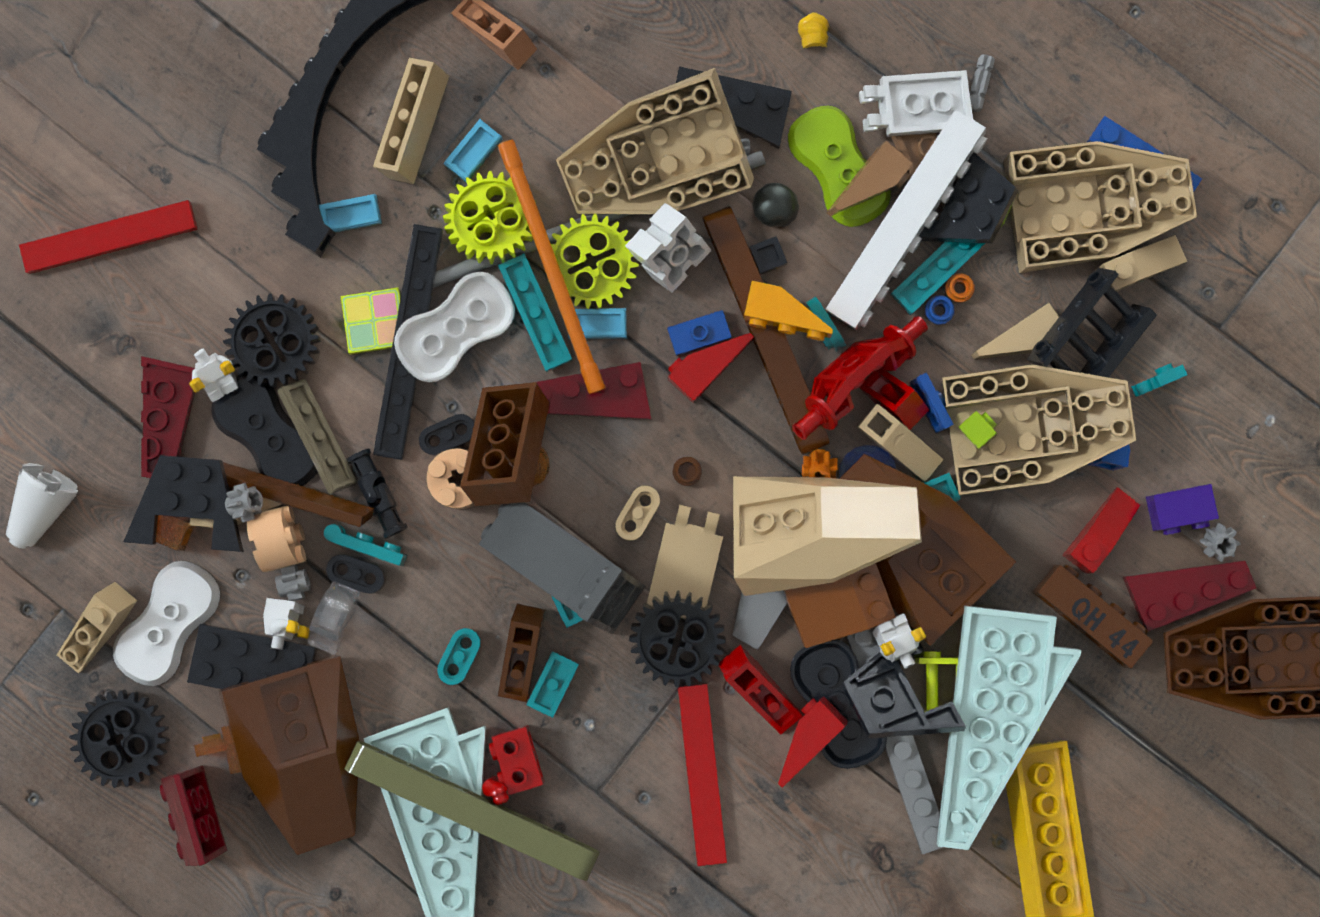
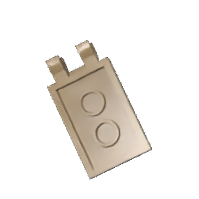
[647,505,723,619]

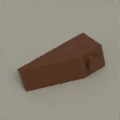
[498,604,546,702]

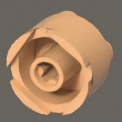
[427,448,475,509]
[247,505,306,572]

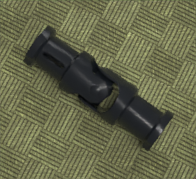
[347,448,408,539]

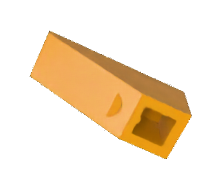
[744,281,833,341]

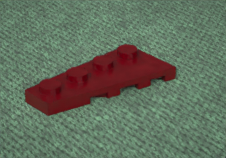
[141,356,195,478]
[537,362,652,420]
[1123,561,1257,631]

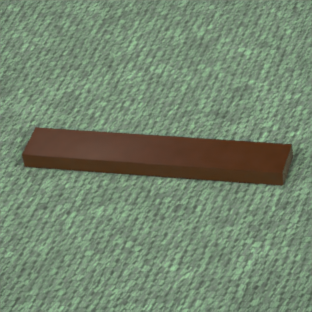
[223,462,374,527]

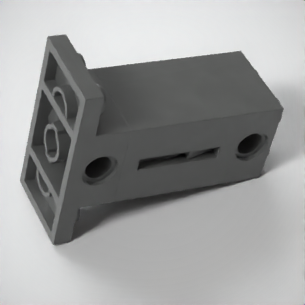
[479,502,646,634]

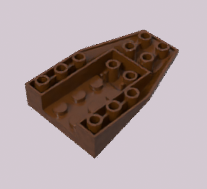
[839,454,1016,646]
[1163,596,1320,720]
[218,655,360,855]

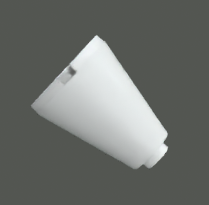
[6,463,78,549]

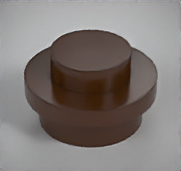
[672,457,702,486]

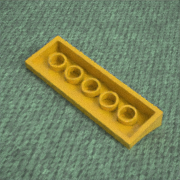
[1006,740,1094,917]

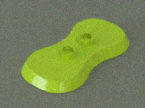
[788,105,891,227]

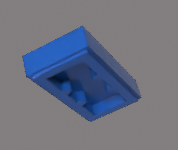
[667,310,732,356]
[910,372,954,433]

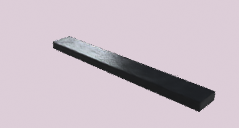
[373,224,444,460]

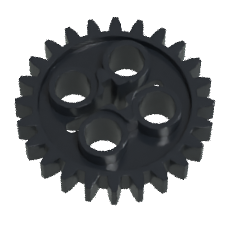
[223,293,321,389]
[629,591,726,687]
[69,690,170,788]

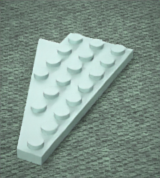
[936,606,1081,850]
[363,707,486,917]

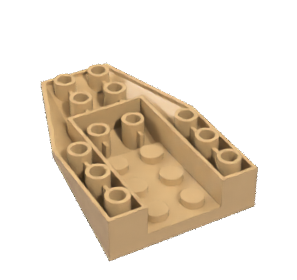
[556,68,754,214]
[1003,141,1197,273]
[942,365,1136,496]
[733,476,922,596]

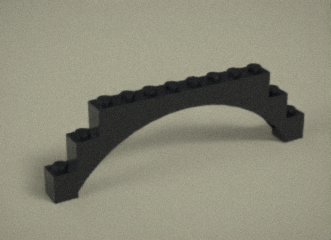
[257,0,429,258]

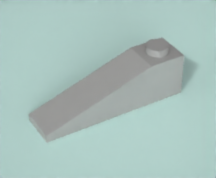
[732,590,787,650]

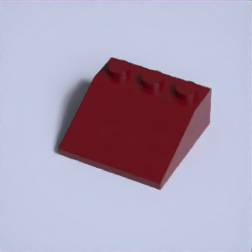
[160,765,228,866]

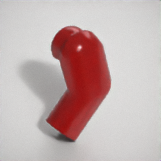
[482,775,509,805]

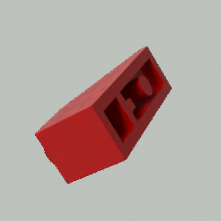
[668,333,754,403]
[1062,487,1140,574]
[719,644,803,735]
[778,696,849,788]

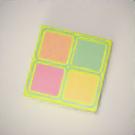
[341,288,401,355]

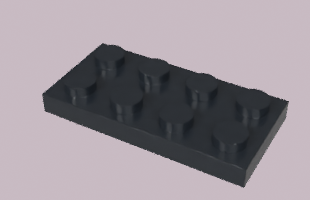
[187,624,317,689]

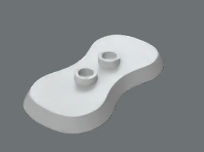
[394,272,515,382]
[113,561,220,686]

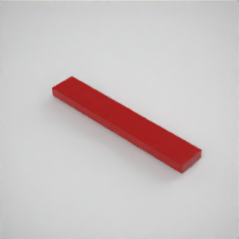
[19,200,198,274]
[678,684,727,866]

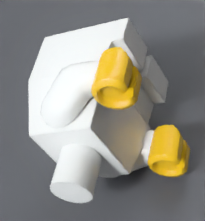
[189,349,238,402]
[263,598,310,650]
[872,614,926,669]

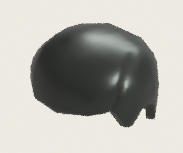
[752,183,799,227]

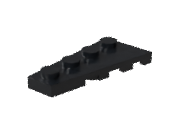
[676,66,792,149]

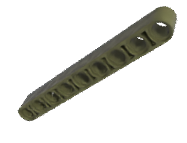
[345,741,600,881]

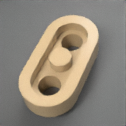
[616,486,660,541]

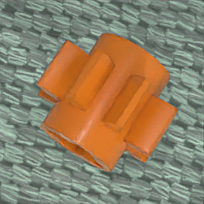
[802,449,838,478]

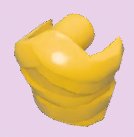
[798,12,829,49]

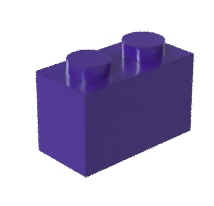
[1146,484,1219,535]

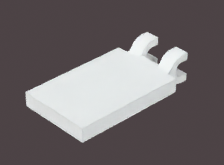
[859,70,973,137]

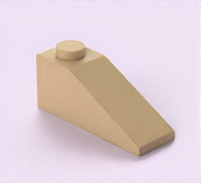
[1095,235,1187,292]
[971,303,1059,360]

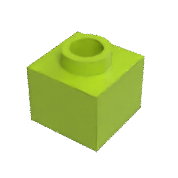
[959,411,997,450]

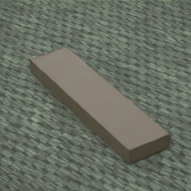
[277,379,357,495]

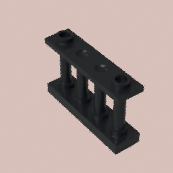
[1027,267,1157,378]

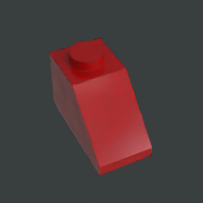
[859,369,929,430]

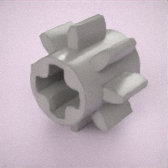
[225,483,263,522]
[1200,523,1241,562]
[275,565,311,601]

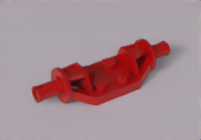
[792,316,928,440]

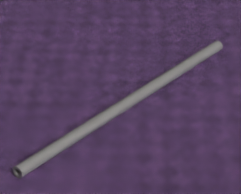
[433,150,766,288]

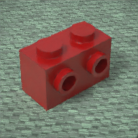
[489,725,545,795]

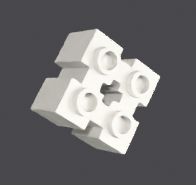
[625,203,712,293]

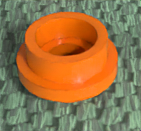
[945,273,975,303]

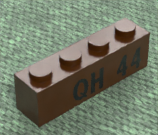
[1032,564,1153,669]

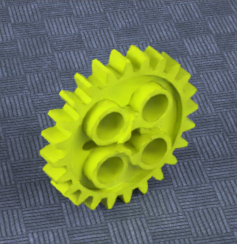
[443,171,536,264]
[548,213,639,309]

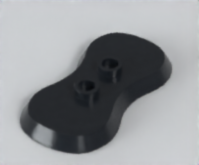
[211,374,318,486]
[790,639,887,769]

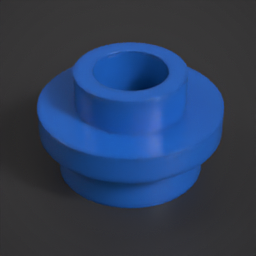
[925,295,955,325]

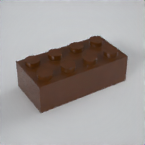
[460,382,550,506]

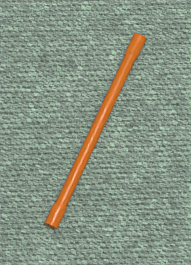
[498,140,605,394]

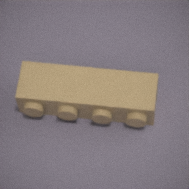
[373,58,449,184]

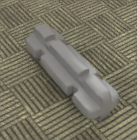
[970,54,995,112]

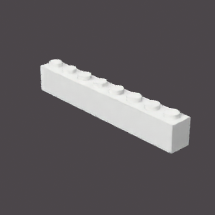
[826,109,987,331]

